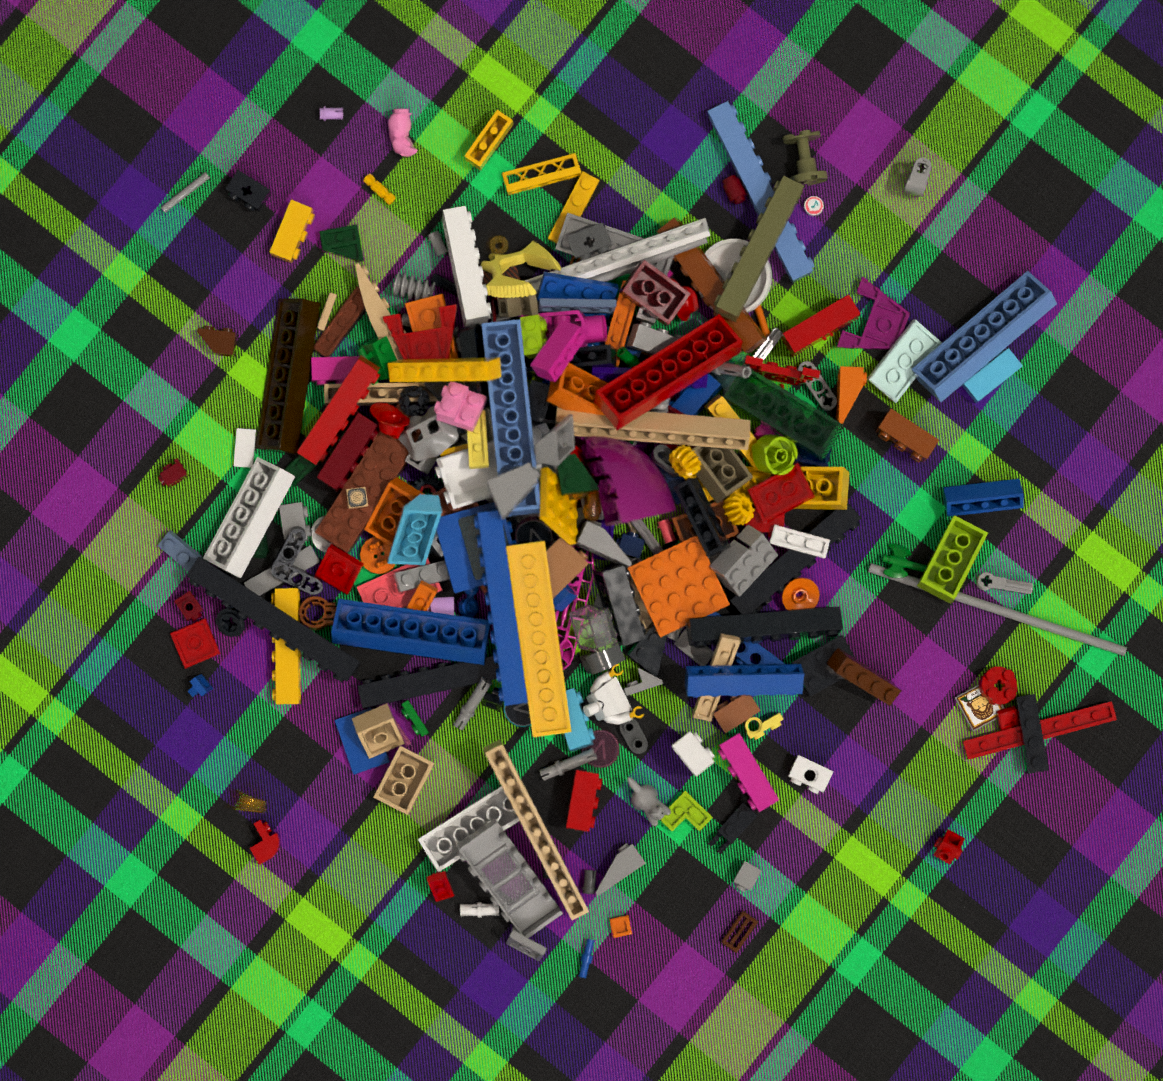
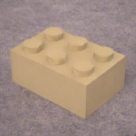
[374,746,435,815]

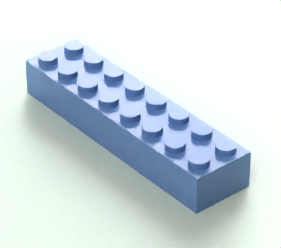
[912,271,1057,402]

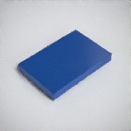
[335,708,390,775]

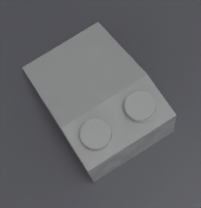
[574,520,632,568]

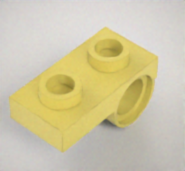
[744,712,784,740]

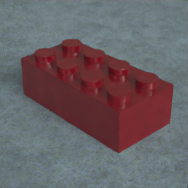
[317,413,380,493]

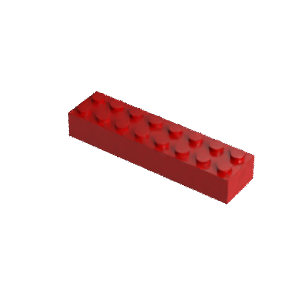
[594,314,743,431]

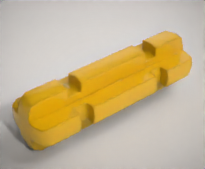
[363,174,396,205]

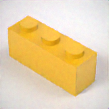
[464,110,513,171]
[269,200,315,263]

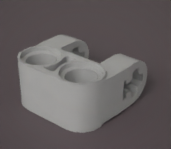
[903,157,932,198]

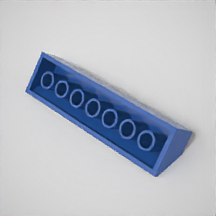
[331,599,490,665]

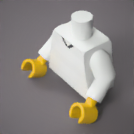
[583,664,644,725]

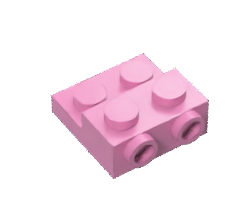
[434,381,487,432]

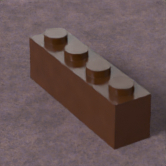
[827,648,901,706]

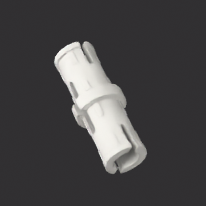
[460,902,499,918]

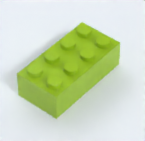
[917,515,988,604]

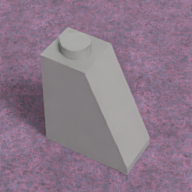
[487,463,540,520]

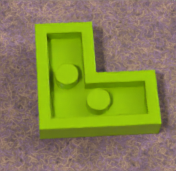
[661,791,713,831]

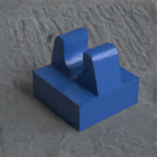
[188,674,214,697]

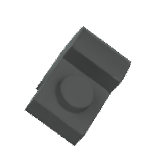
[580,642,625,675]

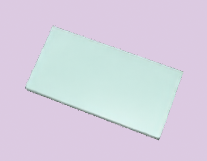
[867,319,942,403]

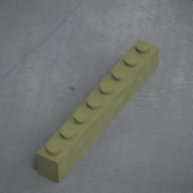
[714,176,804,322]

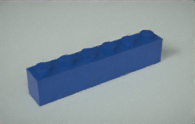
[685,664,804,697]

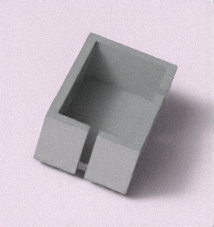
[710,525,778,597]

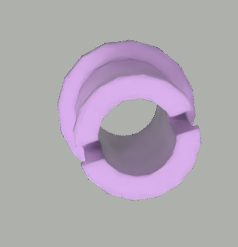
[320,106,343,121]

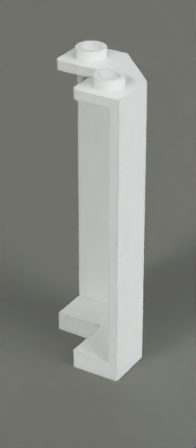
[435,423,558,509]

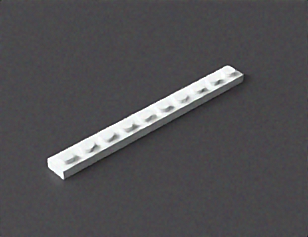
[525,218,711,296]

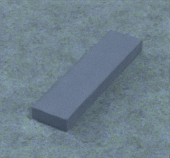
[538,298,616,313]

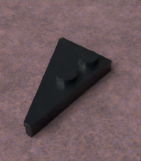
[627,622,668,677]

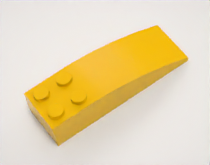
[732,466,850,510]

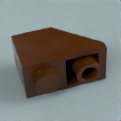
[197,326,238,357]

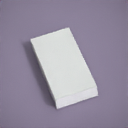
[234,428,256,468]

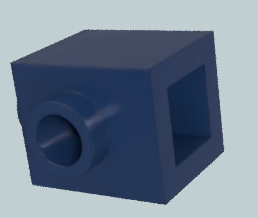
[616,532,645,559]

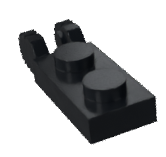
[708,803,758,855]

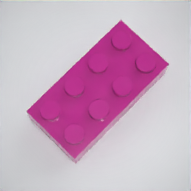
[717,733,779,812]

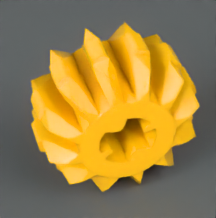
[669,445,701,479]
[723,492,755,525]

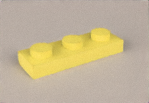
[467,410,489,469]

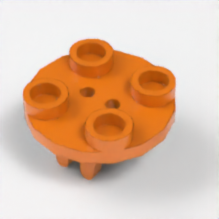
[360,537,396,574]

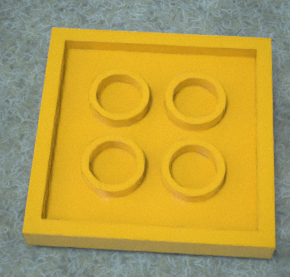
[540,467,578,545]

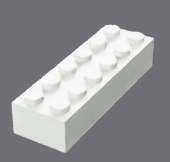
[442,206,491,327]
[203,457,295,578]
[418,786,537,872]

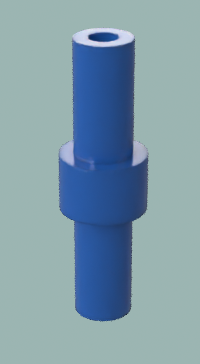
[579,939,595,978]

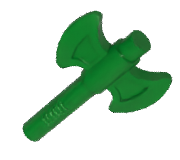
[882,544,927,578]

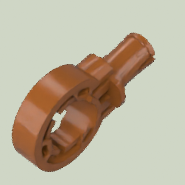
[299,596,337,630]

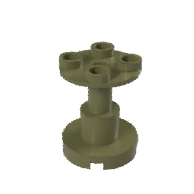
[783,130,828,186]

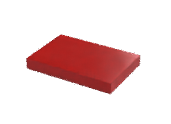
[748,462,815,524]

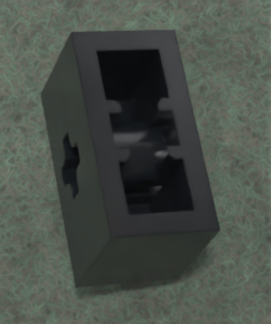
[226,170,272,212]

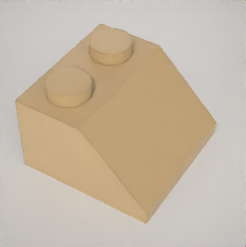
[352,704,405,759]

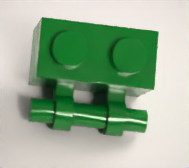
[357,336,397,385]

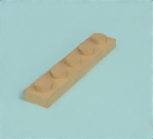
[692,633,740,722]

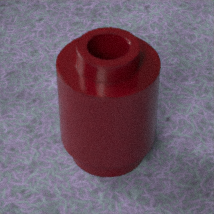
[722,175,748,205]

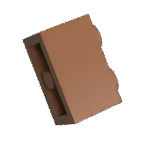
[713,695,761,733]

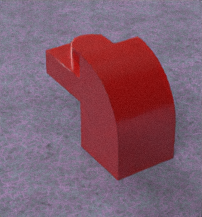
[250,820,281,865]

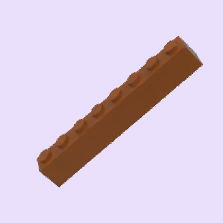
[657,217,767,354]

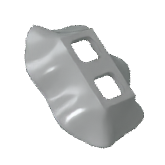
[398,405,458,461]

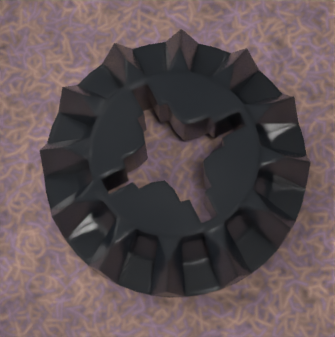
[399,386,430,416]
[216,608,246,637]

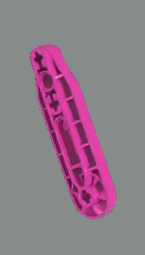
[555,545,594,670]

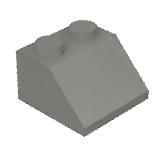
[534,414,575,466]

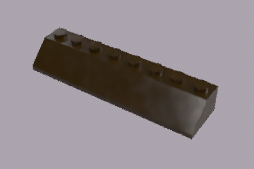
[255,298,320,454]

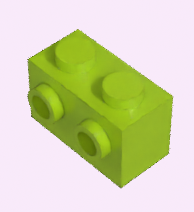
[520,314,548,359]

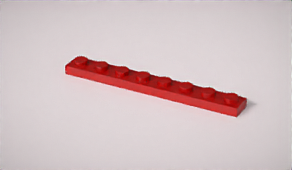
[962,701,1117,760]

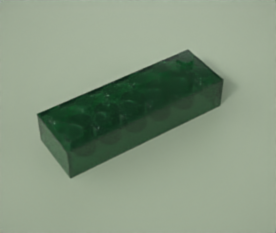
[724,365,843,461]

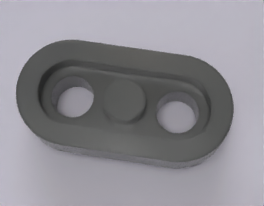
[651,445,679,477]
[620,719,648,754]

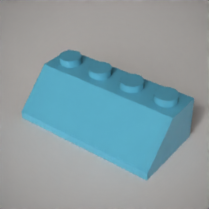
[387,494,442,565]

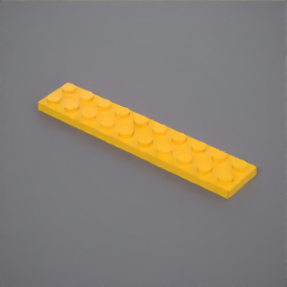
[506,540,572,737]

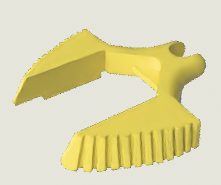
[481,241,561,298]

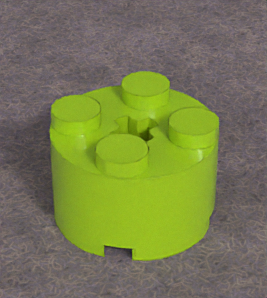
[751,434,798,475]

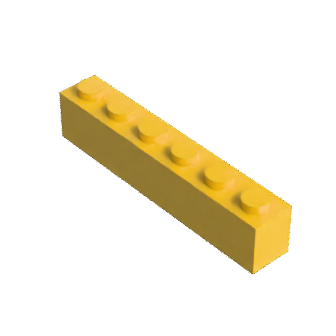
[388,358,502,382]
[271,588,301,705]

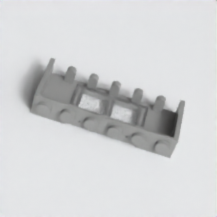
[456,818,563,938]

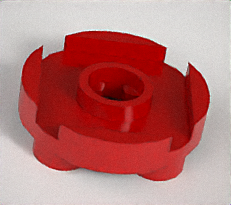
[979,666,1017,706]

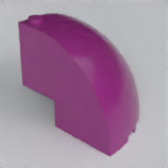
[575,436,676,526]

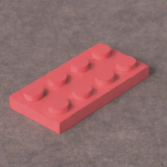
[357,557,443,608]

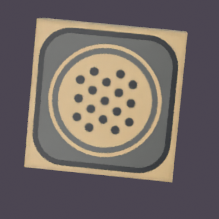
[346,487,368,509]

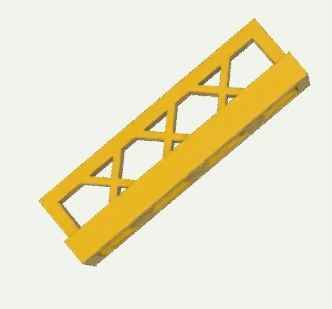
[502,153,581,195]

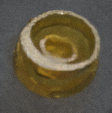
[232,790,267,813]

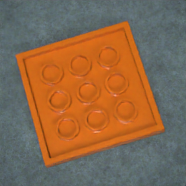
[627,535,730,638]

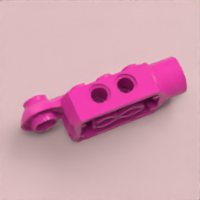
[519,310,607,349]

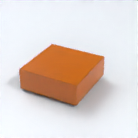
[609,915,632,938]

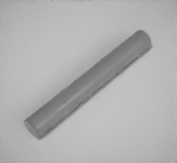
[161,172,210,213]

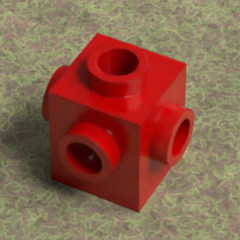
[933,829,965,864]

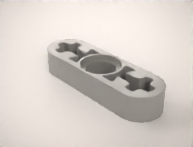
[798,361,837,411]

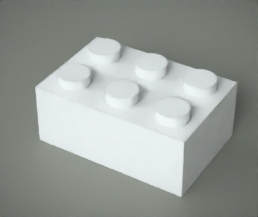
[671,731,715,777]

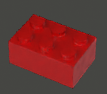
[566,770,602,832]

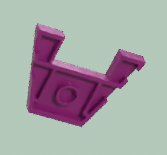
[837,277,910,350]

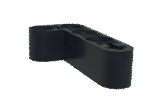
[459,323,489,402]

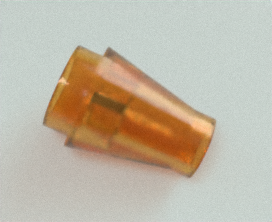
[582,491,602,521]

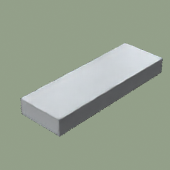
[769,525,830,559]

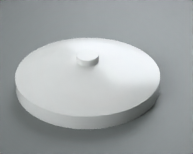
[699,239,772,313]

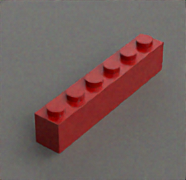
[297,355,380,465]

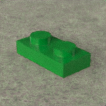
[401,700,429,737]

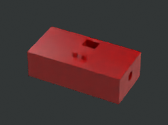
[781,294,861,358]

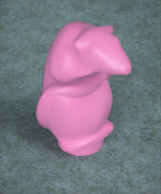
[388,109,417,157]

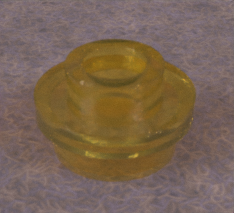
[489,236,508,254]

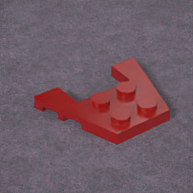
[383,304,457,359]
[745,355,820,386]

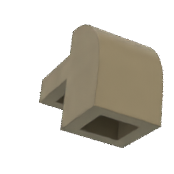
[497,295,539,318]

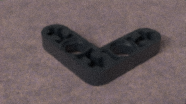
[271,526,323,595]

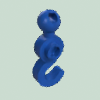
[459,587,479,618]

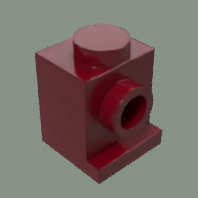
[157,458,189,488]
[174,591,205,622]

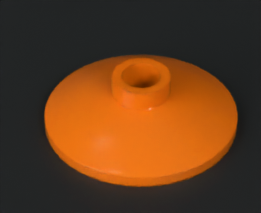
[782,578,820,611]

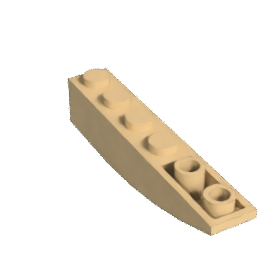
[355,263,406,360]

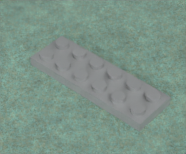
[555,213,674,276]

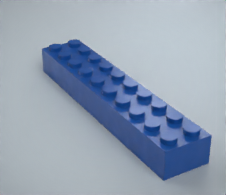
[474,508,528,706]

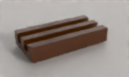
[721,910,759,953]

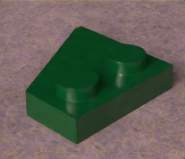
[320,224,364,262]
[557,454,599,496]

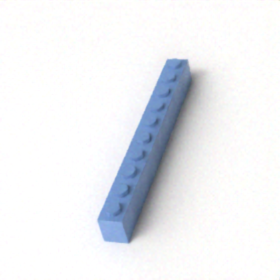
[707,101,815,283]

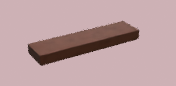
[313,286,365,357]

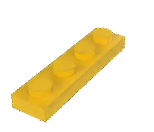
[548,171,600,244]

